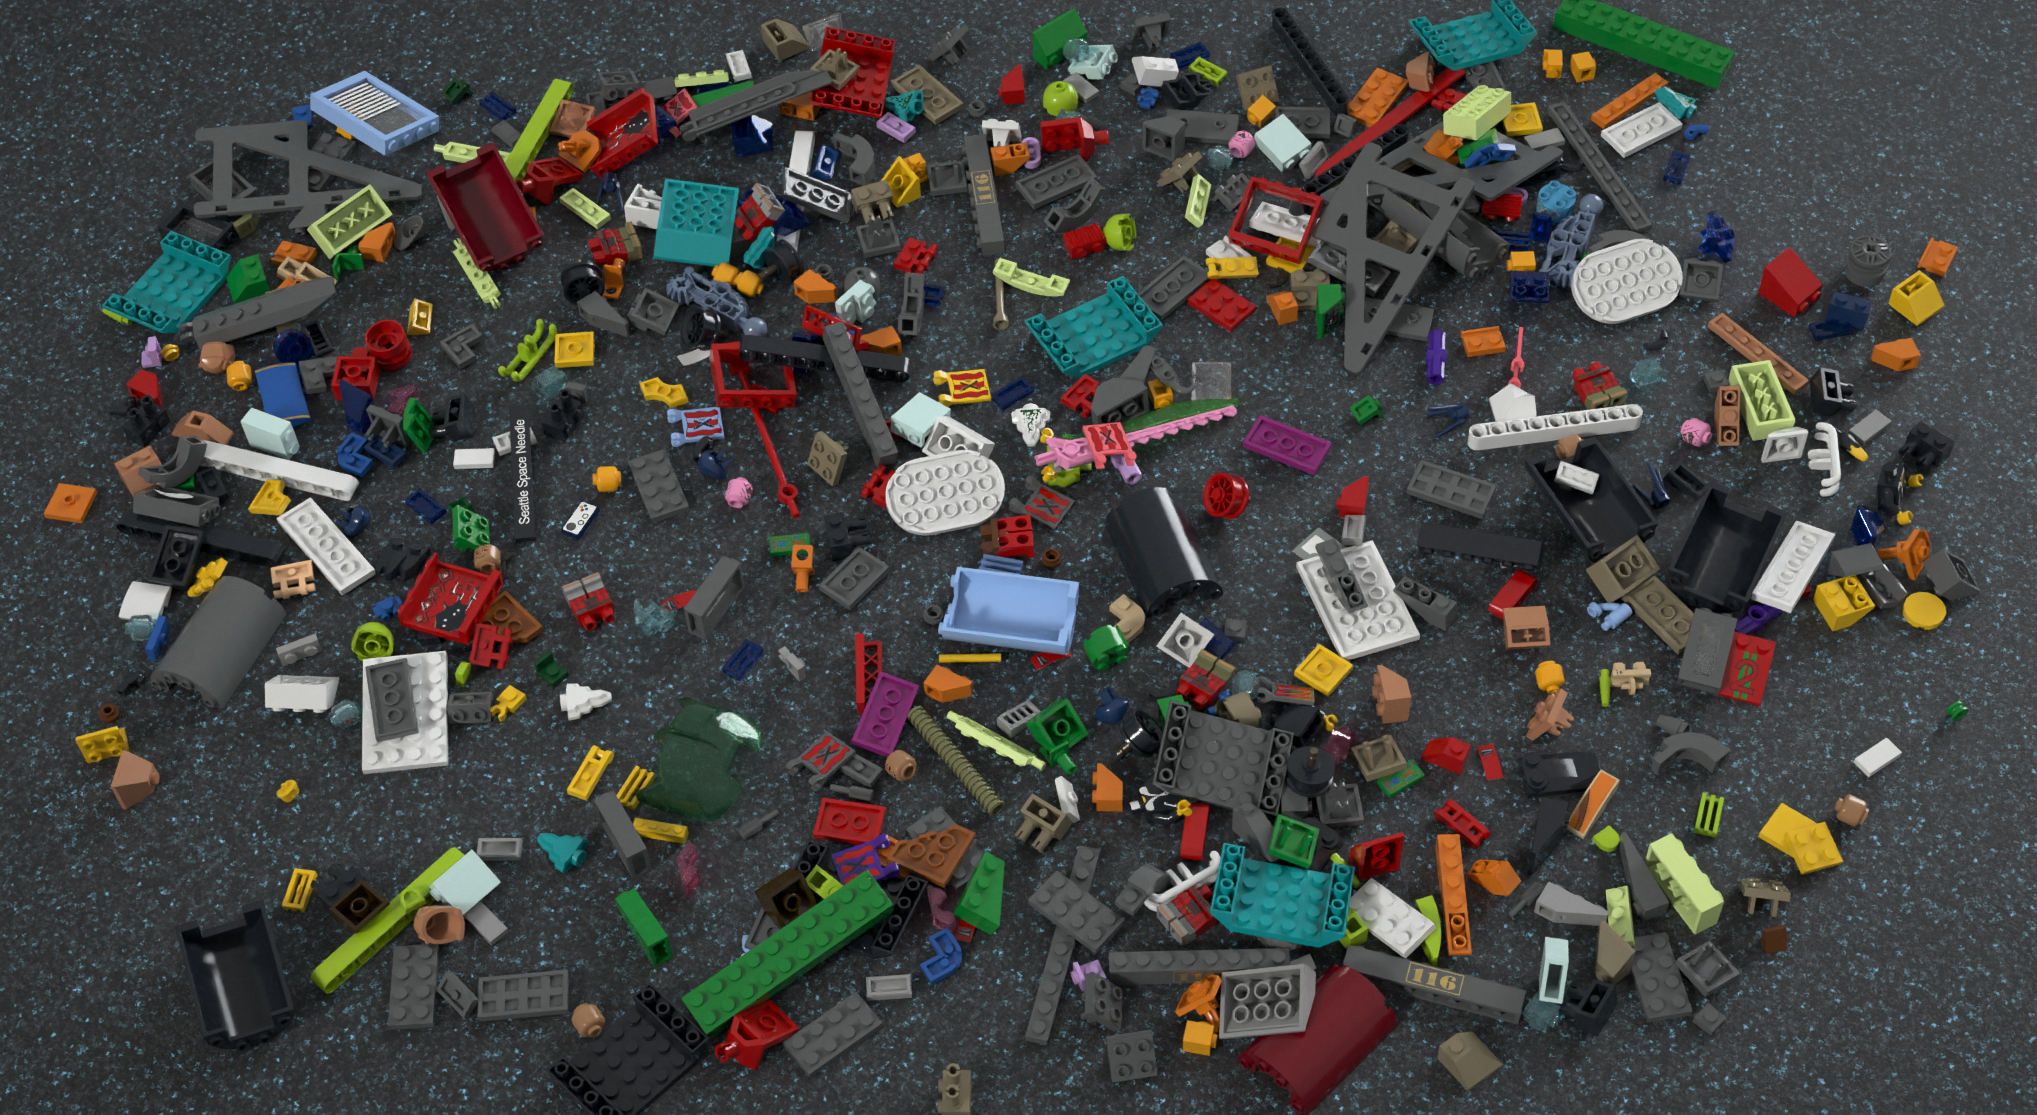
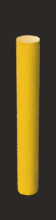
[939,653,1001,663]

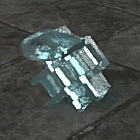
[634,598,676,637]

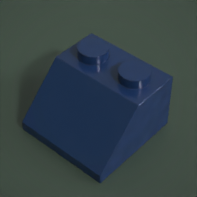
[1826,291,1872,330]

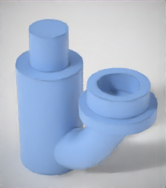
[1587,602,1632,631]

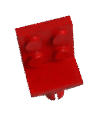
[1040,117,1109,162]
[515,157,583,205]
[715,999,799,1070]

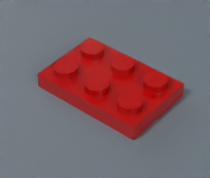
[1188,279,1256,332]
[813,798,886,845]

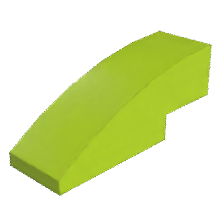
[1414,895,1441,967]

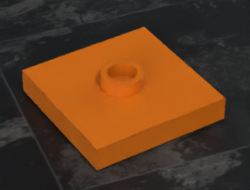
[44,483,98,524]

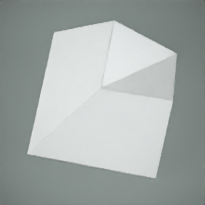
[1489,383,1537,422]
[1761,427,1808,463]
[1157,613,1214,667]

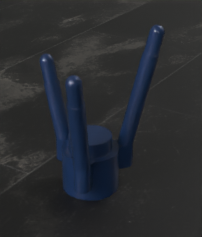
[594,173,624,212]
[1426,403,1469,438]
[1633,462,1671,509]

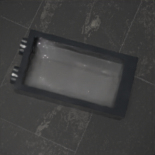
[158,203,237,252]

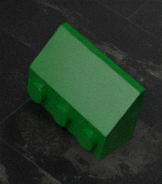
[1032,8,1088,69]

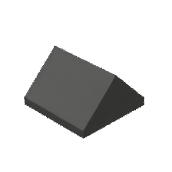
[1828,543,1884,577]

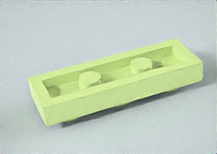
[675,70,729,87]
[1185,174,1211,228]
[560,188,611,230]
[1606,886,1635,946]

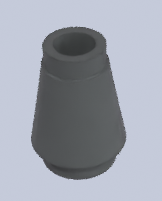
[1656,714,1690,735]

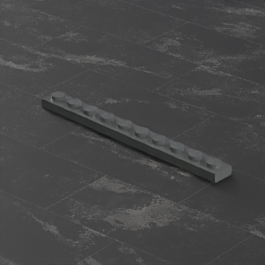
[1548,101,1652,233]
[1025,845,1100,1045]

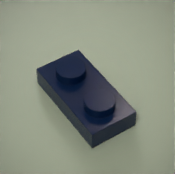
[364,435,407,469]

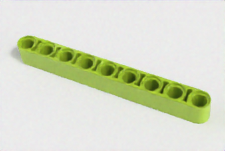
[505,79,573,182]
[310,847,465,994]

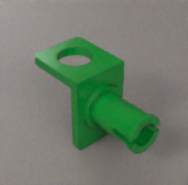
[332,245,364,280]
[1039,741,1078,776]

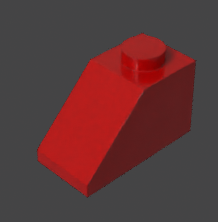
[999,65,1025,105]
[126,369,162,407]
[1336,476,1369,518]
[1421,737,1471,775]

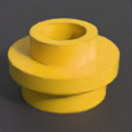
[160,344,180,361]

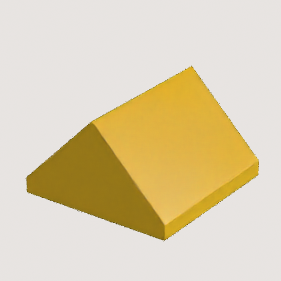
[881,156,921,208]

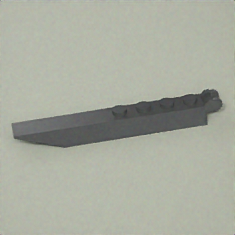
[679,70,832,141]
[178,276,336,350]

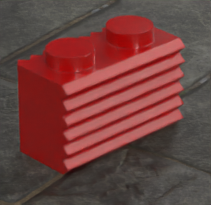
[1482,193,1522,221]
[1063,223,1107,260]

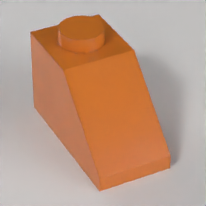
[359,222,396,262]
[1266,291,1298,325]

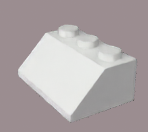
[922,416,995,458]
[265,675,339,713]

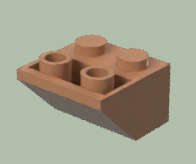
[1503,606,1550,650]
[1372,665,1411,724]

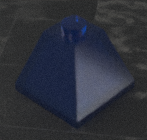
[339,379,374,435]
[1850,504,1885,550]

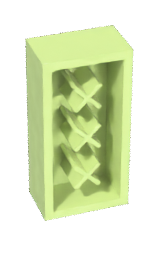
[1443,85,1511,141]
[307,185,393,259]
[1728,360,1795,441]
[1645,833,1724,934]

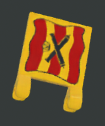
[933,369,991,407]

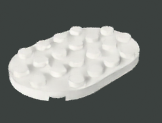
[1571,239,1683,324]
[886,450,1005,536]

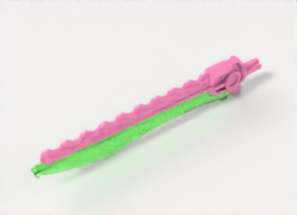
[1035,397,1238,470]

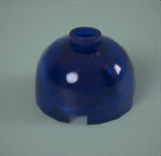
[273,328,313,365]

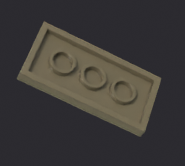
[891,65,964,125]
[1622,575,1711,654]

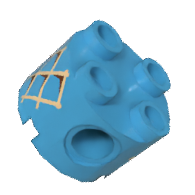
[1536,181,1576,225]

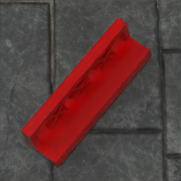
[802,305,869,351]
[855,634,882,715]

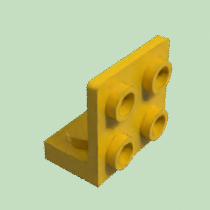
[75,726,130,763]

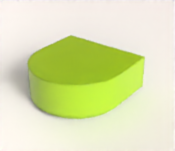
[455,661,471,687]
[1592,826,1620,852]
[399,887,426,914]

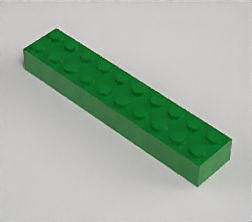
[1553,0,1735,89]
[681,869,894,1039]

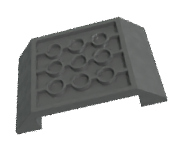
[1152,700,1294,816]

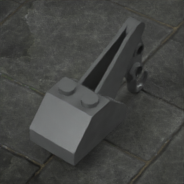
[1091,346,1196,427]

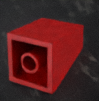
[1758,248,1822,317]

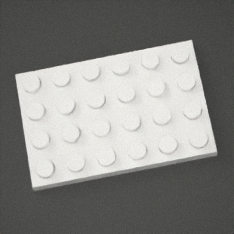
[1296,540,1420,661]
[362,651,448,774]

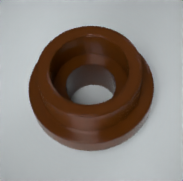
[1041,548,1062,568]
[98,703,120,724]

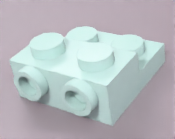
[1068,45,1118,80]
[835,280,876,324]

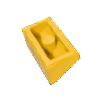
[407,299,433,335]

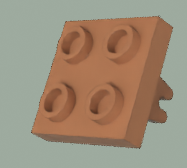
[550,100,596,138]
[1526,689,1574,741]

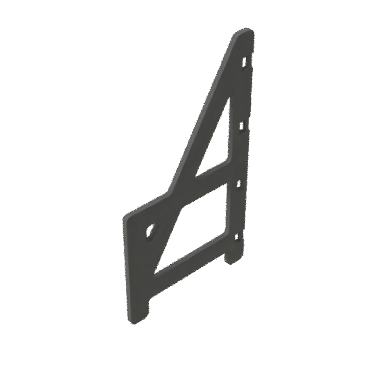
[194,120,422,218]
[1320,121,1563,205]
[1311,142,1475,375]

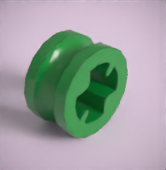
[1946,701,1969,722]

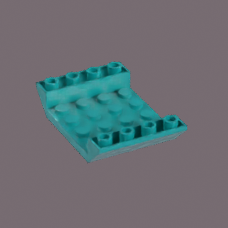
[1409,0,1537,71]
[653,179,740,267]
[102,231,231,333]
[1024,276,1163,378]
[1210,843,1355,948]

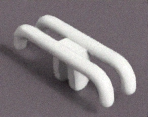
[1808,422,1841,497]
[1144,851,1221,912]

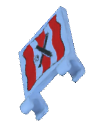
[667,407,724,447]

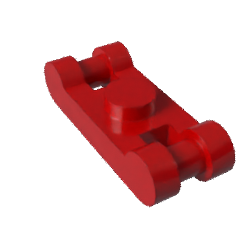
[1434,799,1491,849]

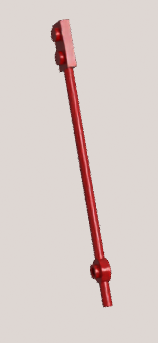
[723,341,800,519]

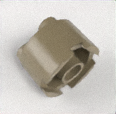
[1215,691,1262,728]

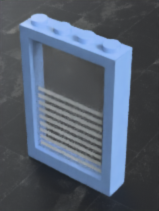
[310,71,439,156]

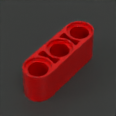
[1488,569,1538,620]
[1180,802,1209,861]

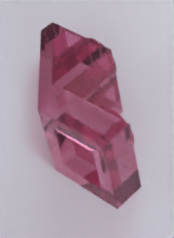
[1321,726,1359,764]
[676,842,701,897]
[926,885,957,934]

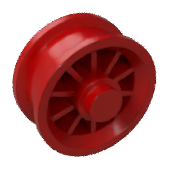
[1203,473,1251,519]

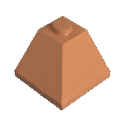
[111,751,160,809]

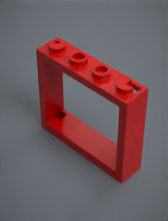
[1228,176,1323,265]
[709,344,797,408]

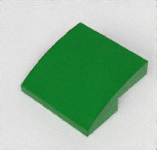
[403,398,434,453]

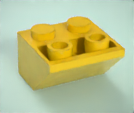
[1888,270,1944,326]
[1813,575,1875,632]

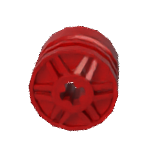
[365,320,413,371]

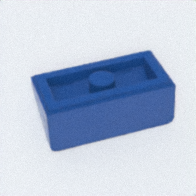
[810,144,839,180]

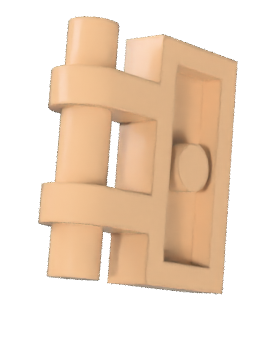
[271,560,316,599]

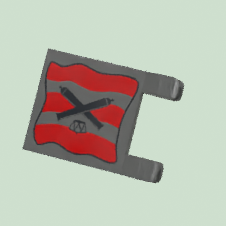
[1009,476,1075,531]
[1256,676,1315,706]
[786,732,856,792]

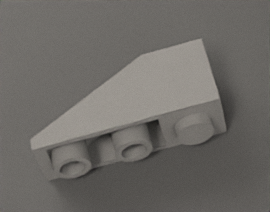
[1534,882,1609,926]

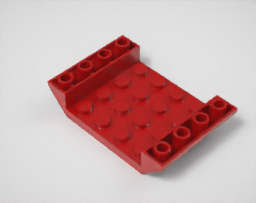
[810,26,896,118]

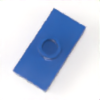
[145,616,170,661]

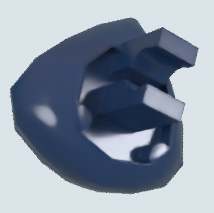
[697,450,733,479]
[334,505,371,537]
[1095,686,1129,724]

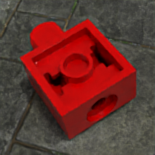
[331,347,381,401]

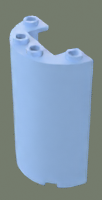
[938,567,1079,655]

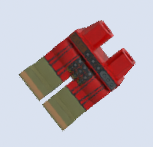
[588,221,643,265]
[1572,361,1628,410]
[1176,649,1236,711]

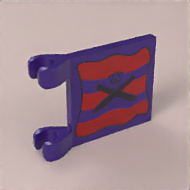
[831,834,900,886]

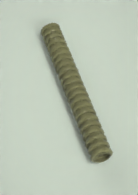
[907,706,1005,816]

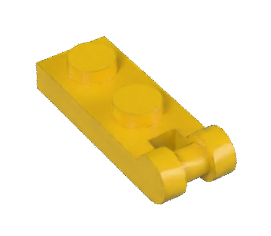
[1205,257,1259,279]
[567,745,614,801]

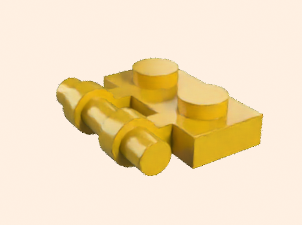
[187,558,228,597]

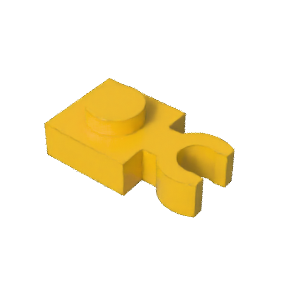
[490,685,527,722]

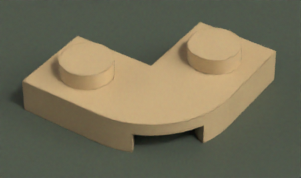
[1109,594,1145,643]

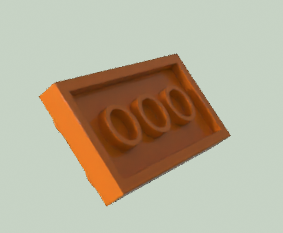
[1348,68,1409,128]

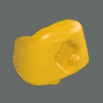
[276,780,299,802]

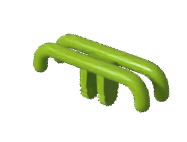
[498,319,557,382]

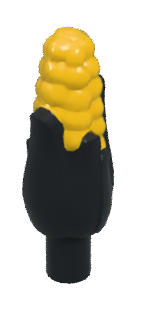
[1835,427,1868,461]

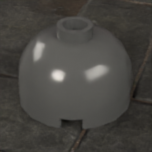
[843,267,881,300]

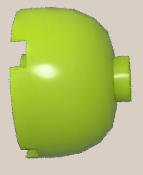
[1043,81,1078,116]
[1103,213,1136,251]
[352,622,394,661]

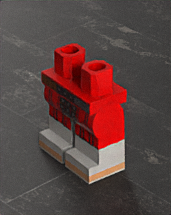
[734,183,785,242]
[562,572,615,632]
[1157,885,1217,948]

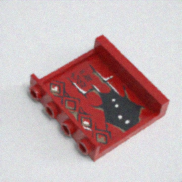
[586,88,658,178]
[398,552,504,645]

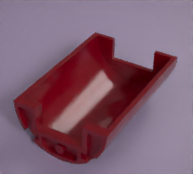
[425,142,544,272]
[1238,964,1397,1115]

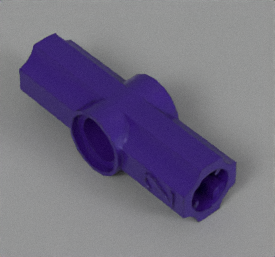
[1426,329,1447,385]
[1734,603,1784,635]

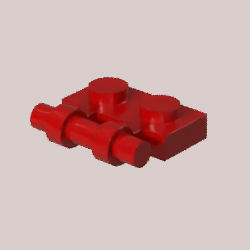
[1431,88,1468,111]
[894,237,938,273]
[1061,374,1100,418]
[860,465,896,508]
[469,623,513,670]

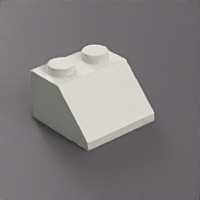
[1132,56,1179,86]

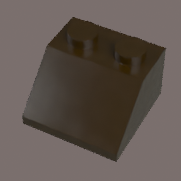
[754,868,817,929]
[329,879,390,934]

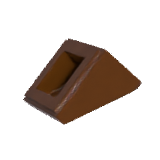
[1760,925,1787,954]

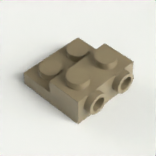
[1290,269,1330,310]

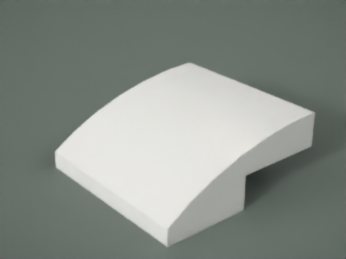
[119,581,172,624]

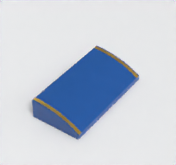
[255,362,311,427]

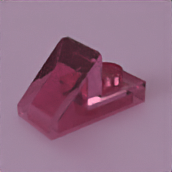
[386,384,420,418]

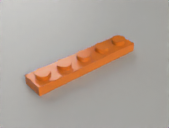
[1591,73,1668,129]

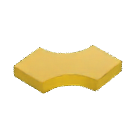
[639,377,689,408]

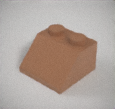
[114,446,162,498]

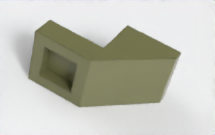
[232,213,260,239]

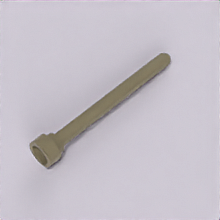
[993,258,1009,330]

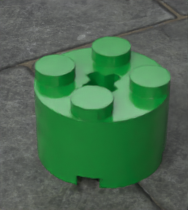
[1082,625,1131,672]

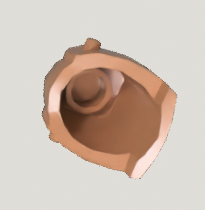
[198,342,236,375]
[413,906,465,944]

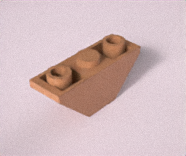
[1406,51,1435,92]
[1714,386,1740,446]
[172,411,233,445]

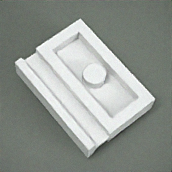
[1206,236,1252,258]

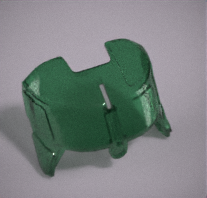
[635,697,763,822]

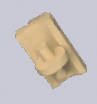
[1610,662,1651,695]

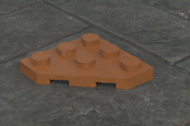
[470,590,544,643]
[887,824,976,888]

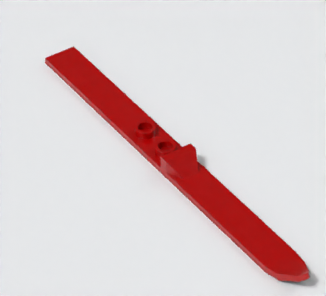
[1314,68,1466,178]

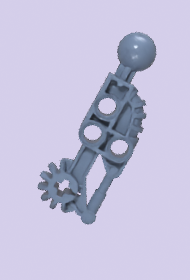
[1538,194,1603,289]
[666,267,767,337]

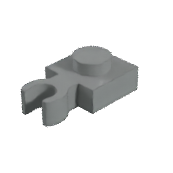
[778,646,806,682]

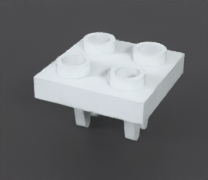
[982,119,1022,147]

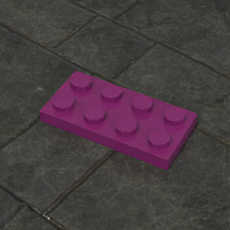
[1243,415,1332,475]
[851,671,919,757]

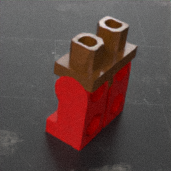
[980,515,1035,558]

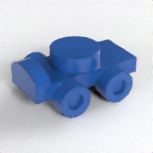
[1137,88,1160,109]
[372,596,403,621]

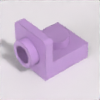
[141,336,162,368]
[1070,960,1106,991]

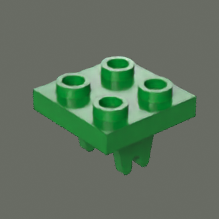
[452,505,490,552]
[1267,814,1319,869]

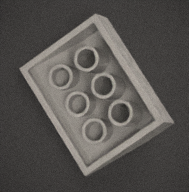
[1219,964,1316,1039]

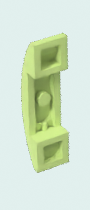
[993,258,1070,296]

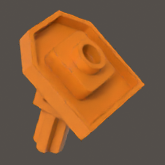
[558,130,601,173]
[1423,130,1463,166]
[1877,529,1931,580]
[1175,974,1222,1033]

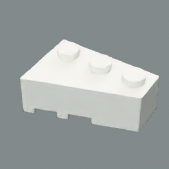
[624,184,662,229]

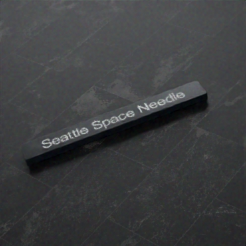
[509,405,536,543]

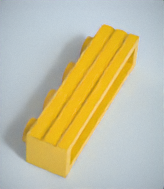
[633,818,689,844]

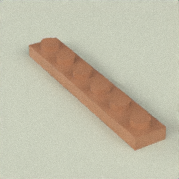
[1708,313,1809,395]

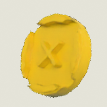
[1903,592,1946,630]

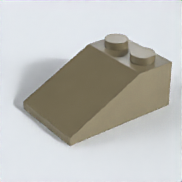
[1586,535,1660,603]

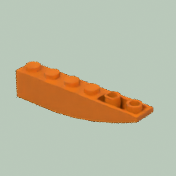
[1435,834,1472,955]

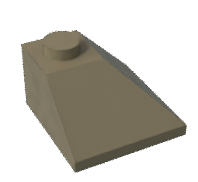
[1594,920,1636,985]
[1437,1031,1503,1091]

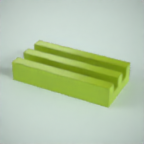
[1188,57,1228,87]
[1694,792,1724,838]

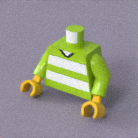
[1040,428,1092,488]

